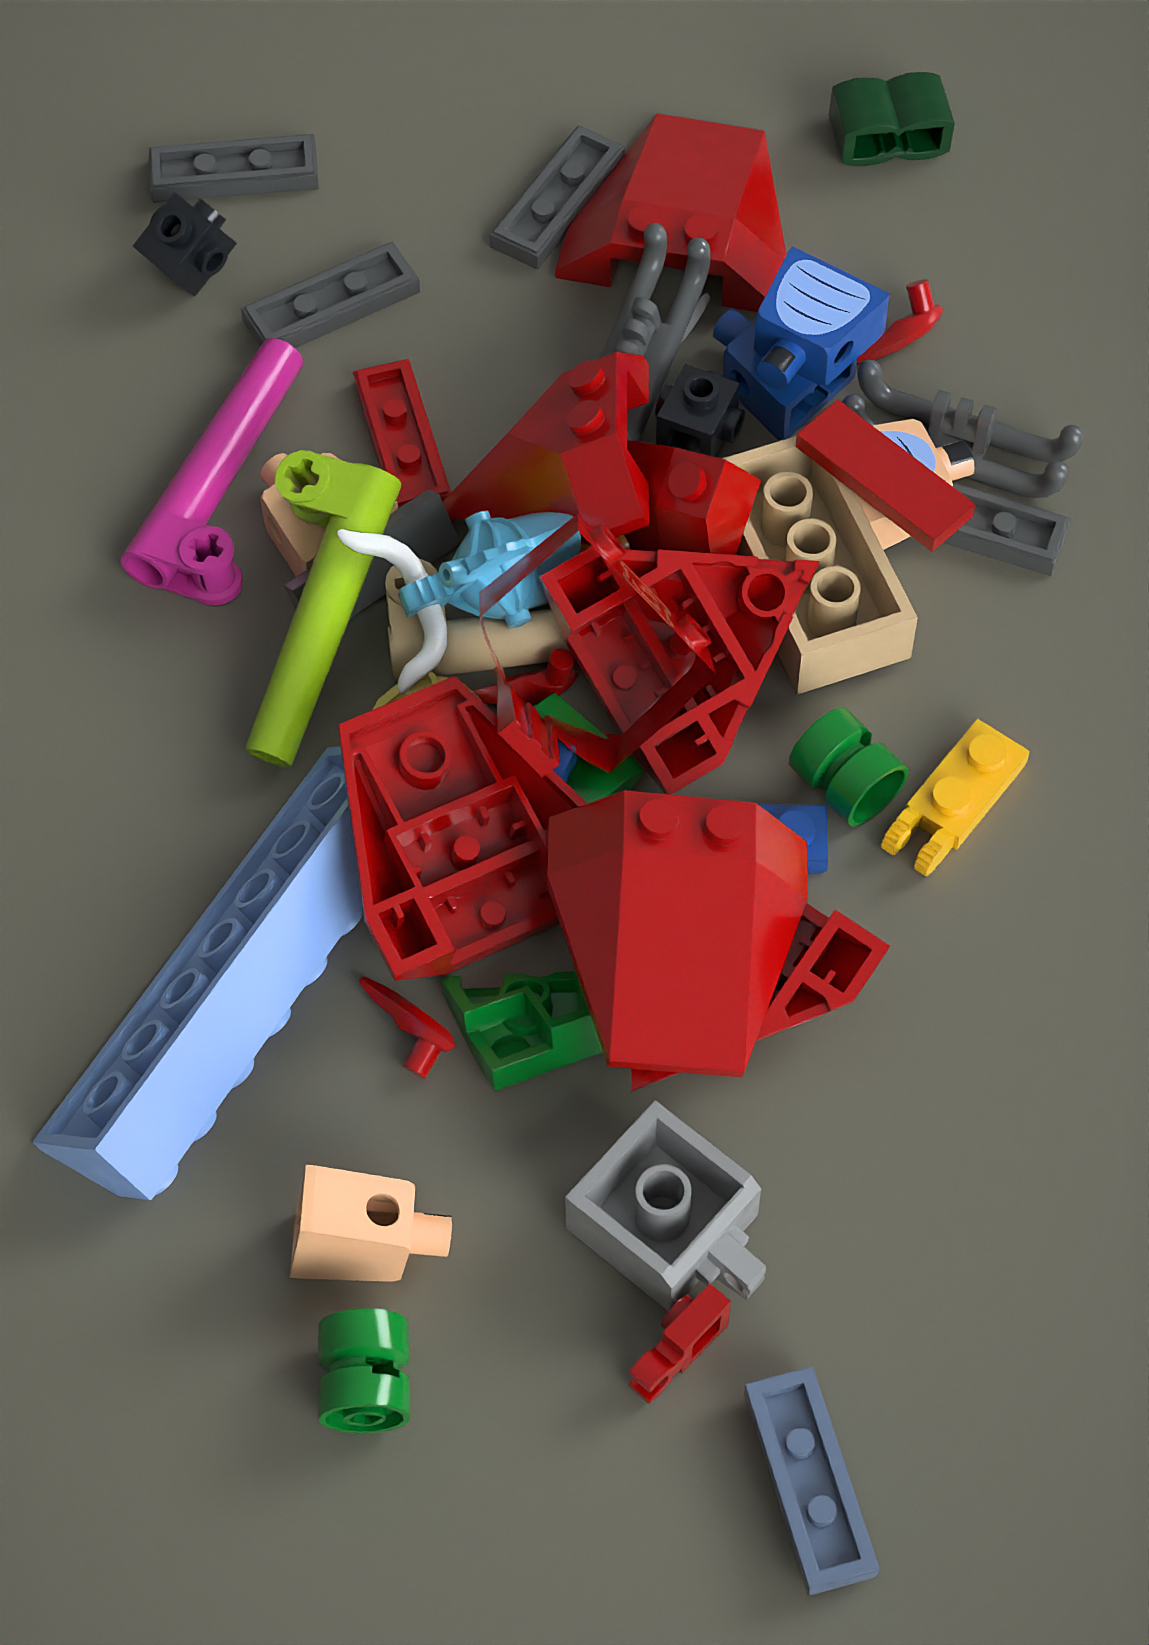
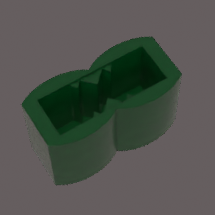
[829,72,955,166]

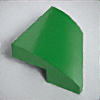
[441,971,603,1091]

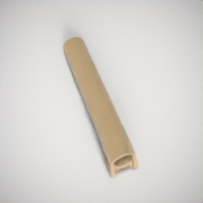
[385,559,570,682]

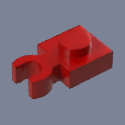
[628,1283,731,1404]

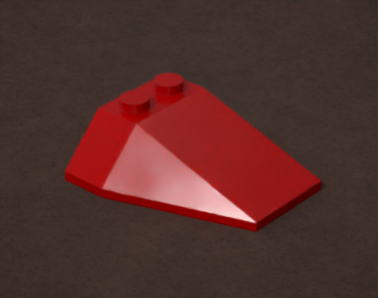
[555,113,787,312]
[338,676,587,981]
[546,790,808,1078]

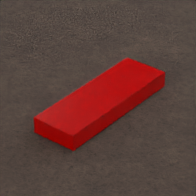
[353,359,451,509]
[795,400,975,552]

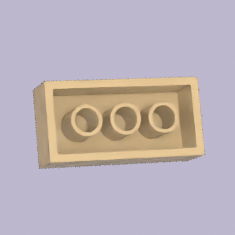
[722,436,918,695]

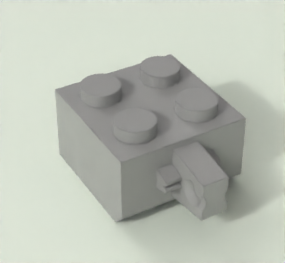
[565,1100,766,1311]

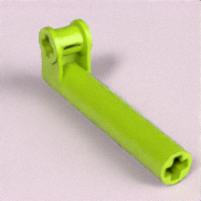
[244,450,402,768]

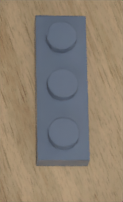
[744,1366,880,1596]

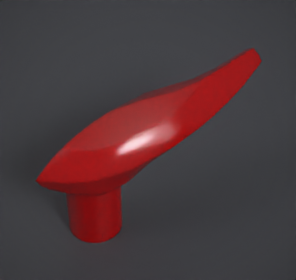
[856,279,944,365]
[470,649,579,705]
[359,976,455,1079]

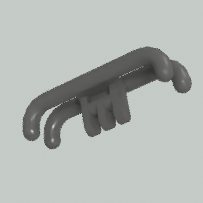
[600,223,711,442]
[842,359,1084,498]

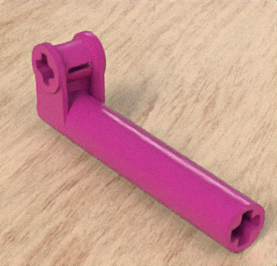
[120,338,303,606]

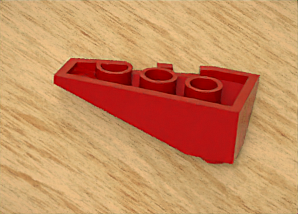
[624,440,761,555]

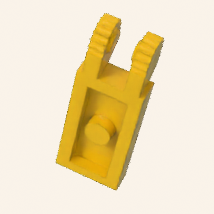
[881,718,1030,877]

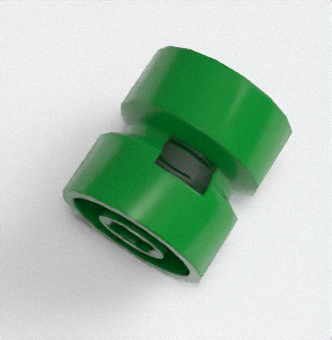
[788,707,909,827]
[318,1308,411,1434]

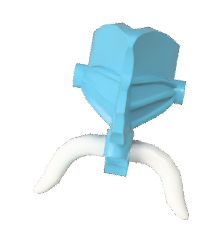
[337,511,581,694]

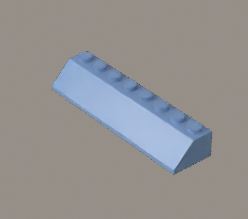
[32,746,363,1201]

